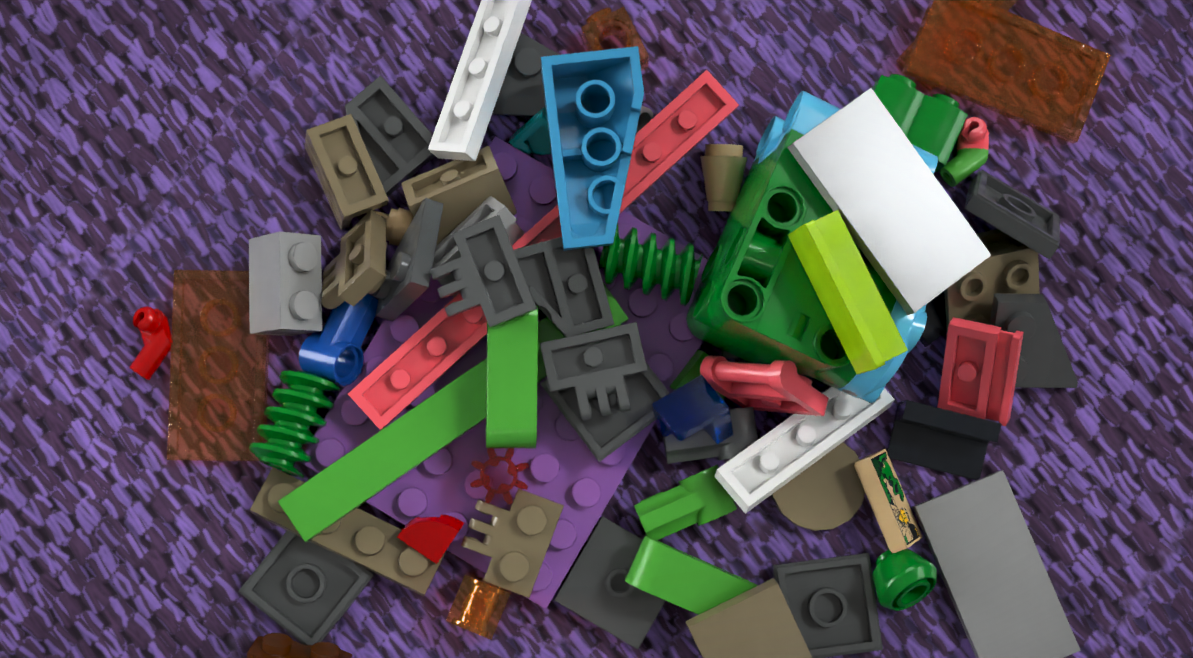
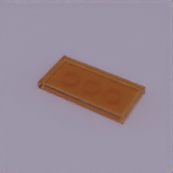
[902,0,1111,144]
[167,270,269,461]

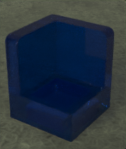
[652,375,734,444]

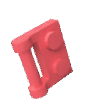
[700,355,829,416]

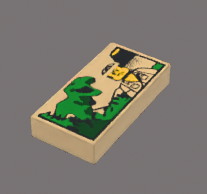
[854,449,923,554]

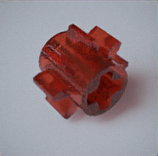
[470,448,530,505]

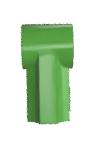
[634,464,737,540]

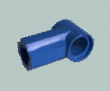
[299,294,378,386]

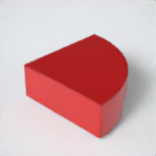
[397,514,464,564]

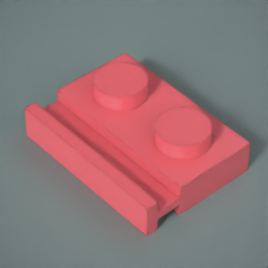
[937,317,1024,426]

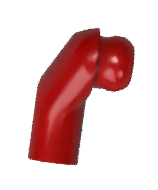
[129,306,173,380]

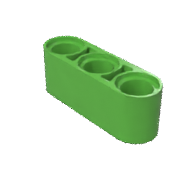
[486,305,538,449]
[625,536,758,615]

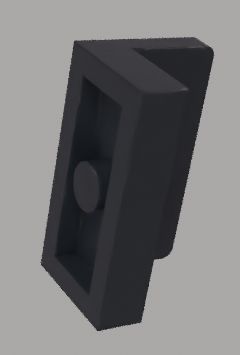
[887,400,1002,480]

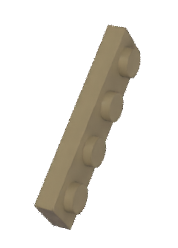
[250,467,446,597]

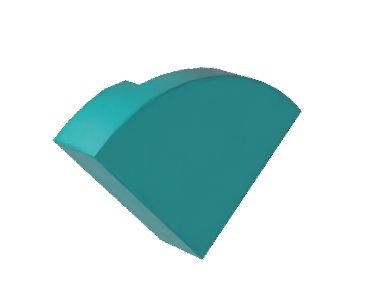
[509,107,551,155]

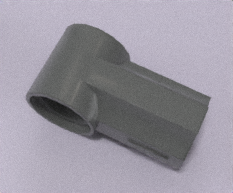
[661,407,758,464]

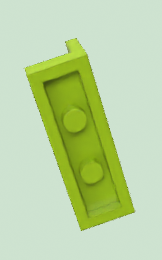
[788,210,908,375]

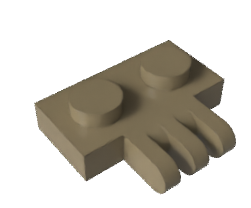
[321,210,387,309]
[461,488,564,598]

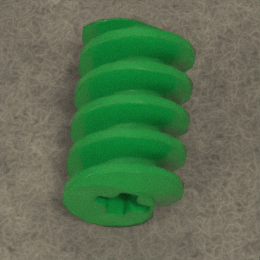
[598,223,703,306]
[249,371,341,478]

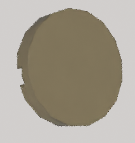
[771,442,865,531]

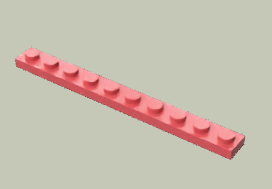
[348,70,739,430]

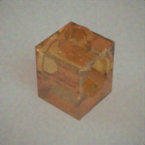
[581,7,649,71]
[446,572,512,640]

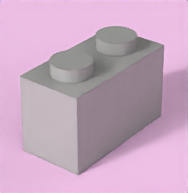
[249,231,322,336]

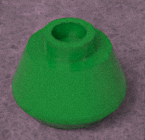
[872,549,937,611]

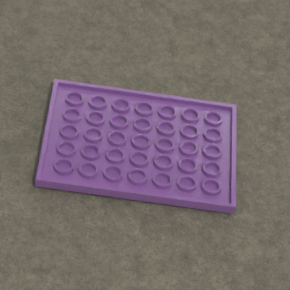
[300,136,708,609]

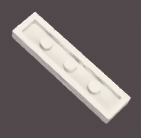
[428,0,532,161]
[714,387,895,514]

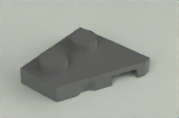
[514,237,615,338]

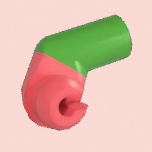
[940,117,989,187]

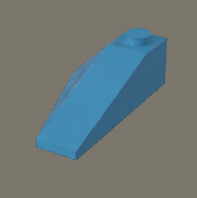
[541,46,644,251]

